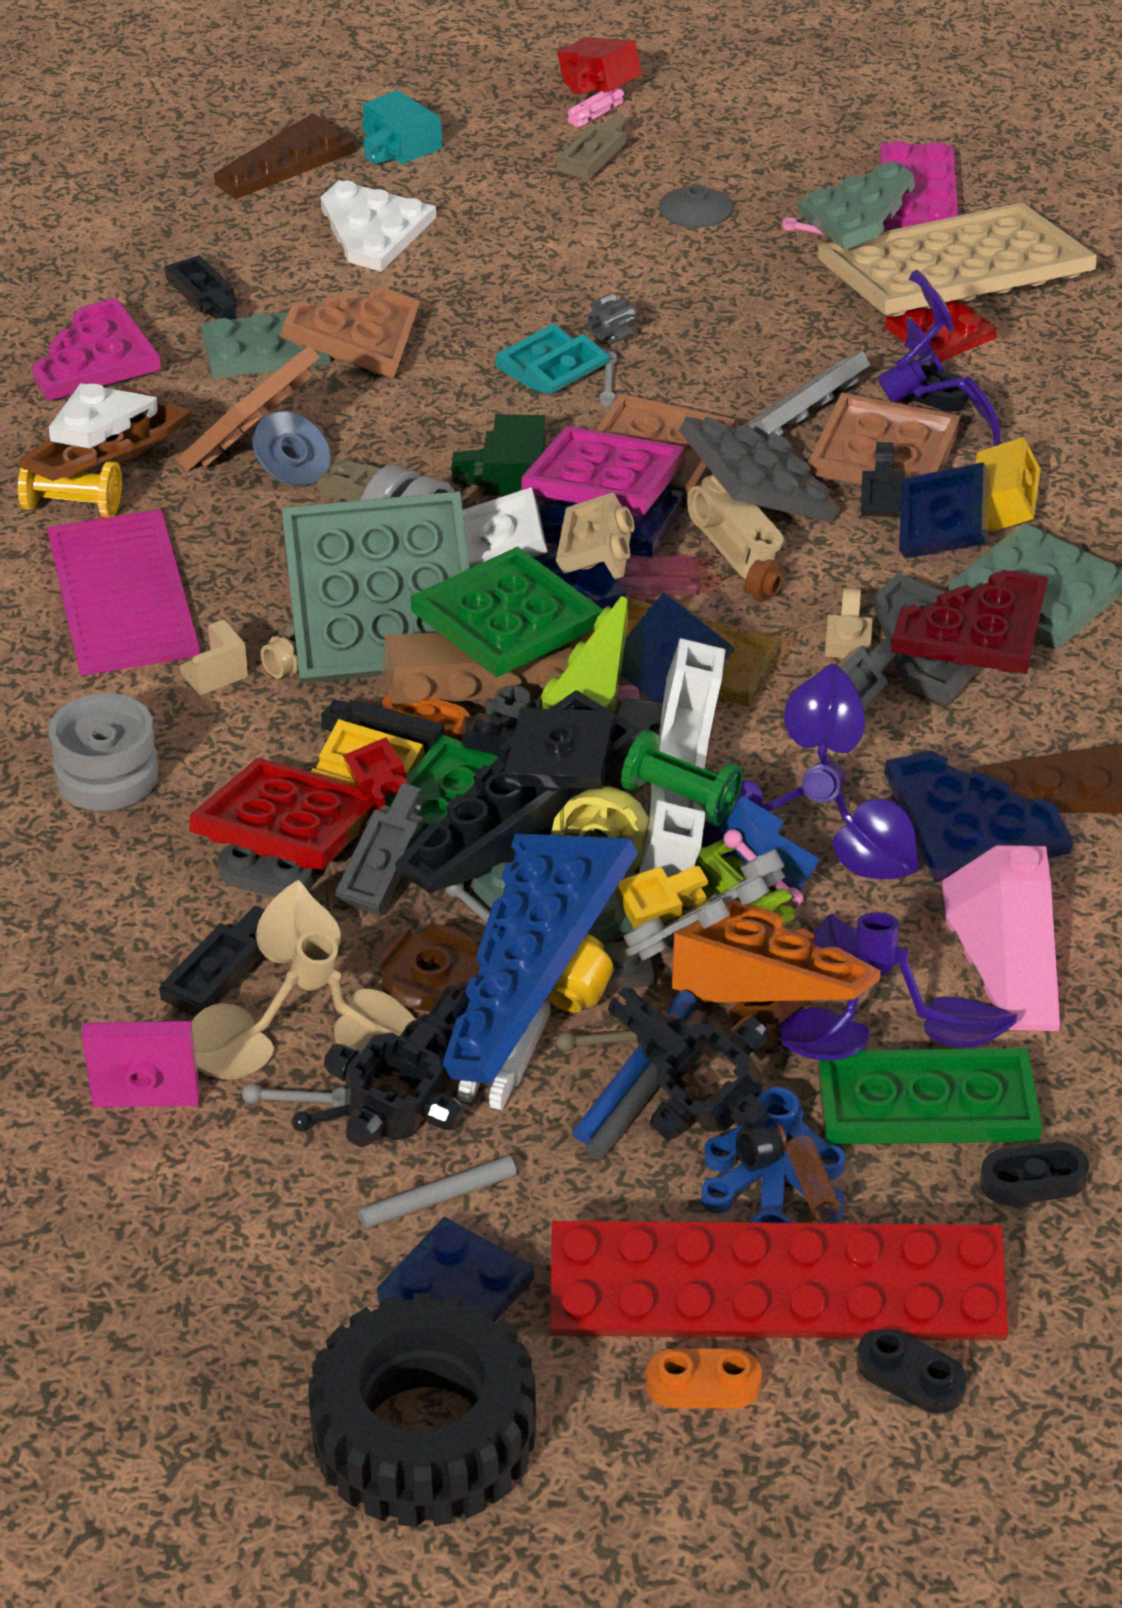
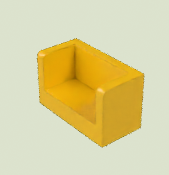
[969,437,1041,532]

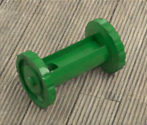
[621,730,743,827]

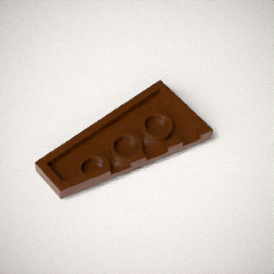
[214,113,355,200]
[971,744,1122,814]

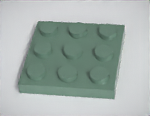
[948,522,1122,650]

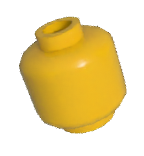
[546,934,614,1013]

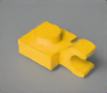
[615,866,708,928]

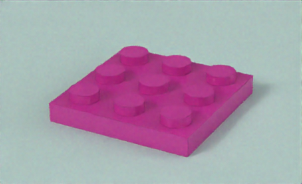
[521,426,686,516]

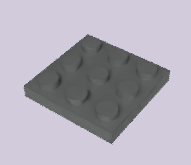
[679,416,840,522]

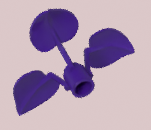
[877,269,1000,446]
[701,664,920,879]
[780,912,1018,1060]

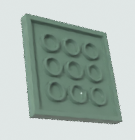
[282,491,470,684]

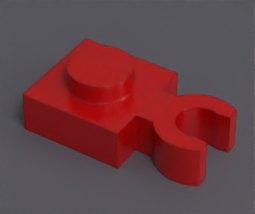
[343,737,408,811]

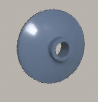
[252,411,330,487]

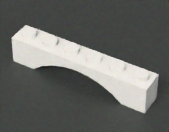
[639,638,725,877]

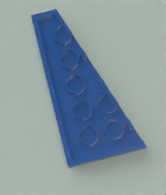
[442,834,639,1084]

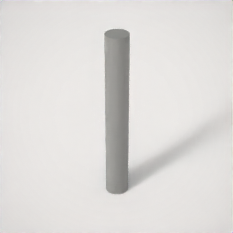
[358,1155,516,1229]

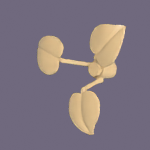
[191,880,416,1080]

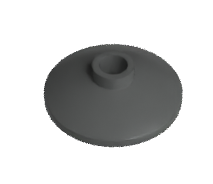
[659,184,733,228]

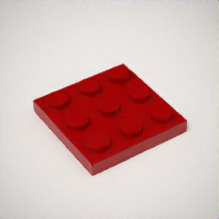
[189,757,377,870]

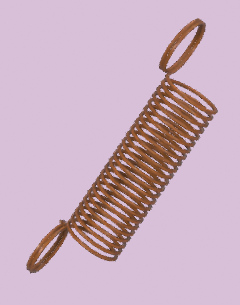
[775,1124,840,1223]

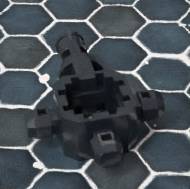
[324,986,470,1147]
[608,987,770,1141]

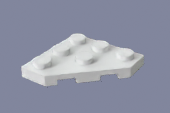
[320,180,436,272]

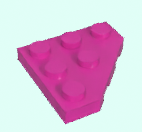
[32,298,161,401]

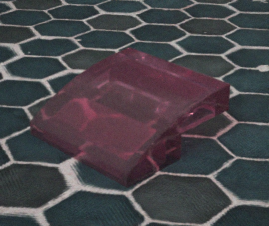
[609,554,700,595]

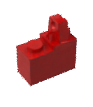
[557,37,642,94]

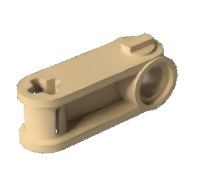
[687,474,784,579]

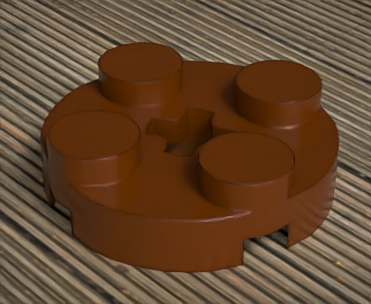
[380,924,480,1012]

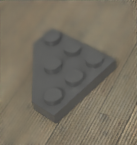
[874,573,982,706]

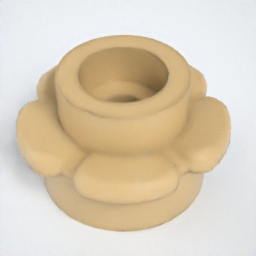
[261,636,299,679]

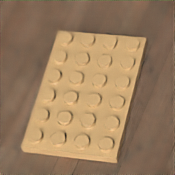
[818,202,1096,316]

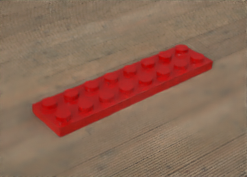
[550,1221,1008,1340]

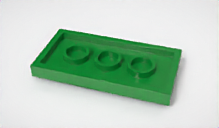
[817,1048,1042,1144]

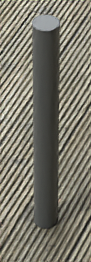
[585,1010,708,1160]

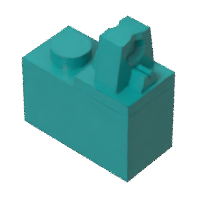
[362,90,442,164]

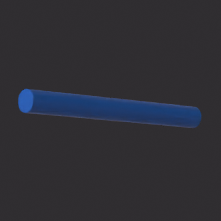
[573,990,697,1144]

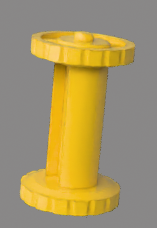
[18,461,122,518]

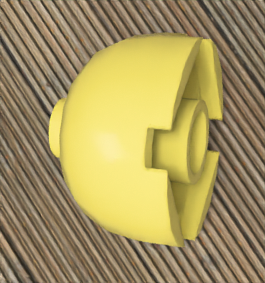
[551,786,649,873]

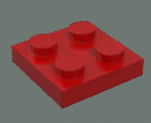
[885,300,997,361]

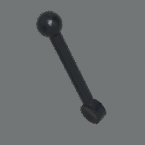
[292,1089,399,1132]

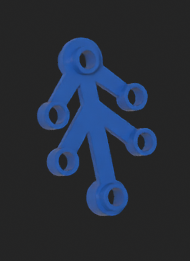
[701,1087,845,1223]

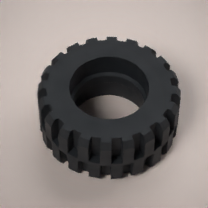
[308,1293,536,1527]

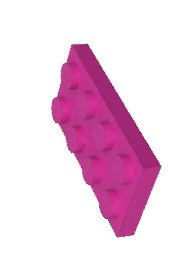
[879,141,958,231]

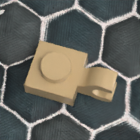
[825,588,872,658]

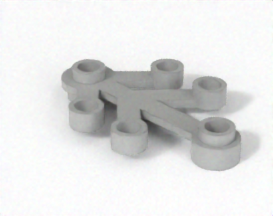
[623,848,785,960]

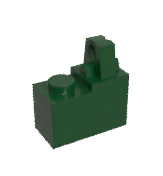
[451,414,545,497]

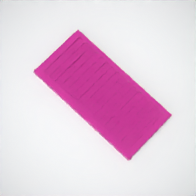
[47,509,201,676]

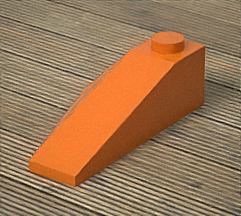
[672,899,881,1003]

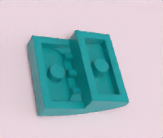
[495,323,610,394]

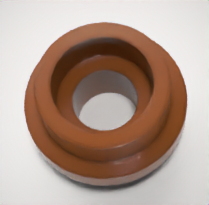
[745,559,783,603]

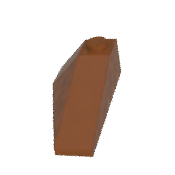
[19,385,192,481]

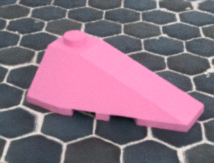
[942,845,1060,1031]

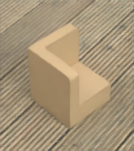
[180,619,248,695]

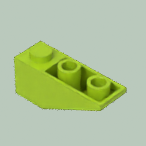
[541,596,628,714]

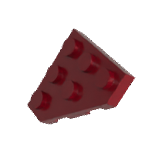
[891,570,1048,674]

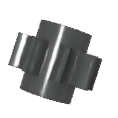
[587,292,636,345]
[486,685,540,727]

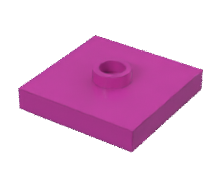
[82,1021,200,1107]

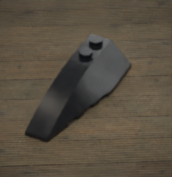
[395,690,642,893]

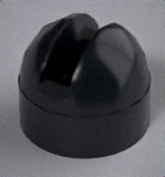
[736,1125,782,1171]

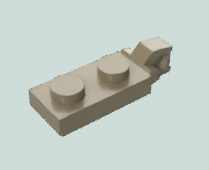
[557,114,628,180]

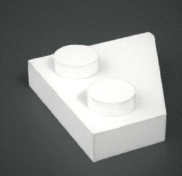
[49,383,157,448]

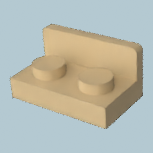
[556,492,634,579]

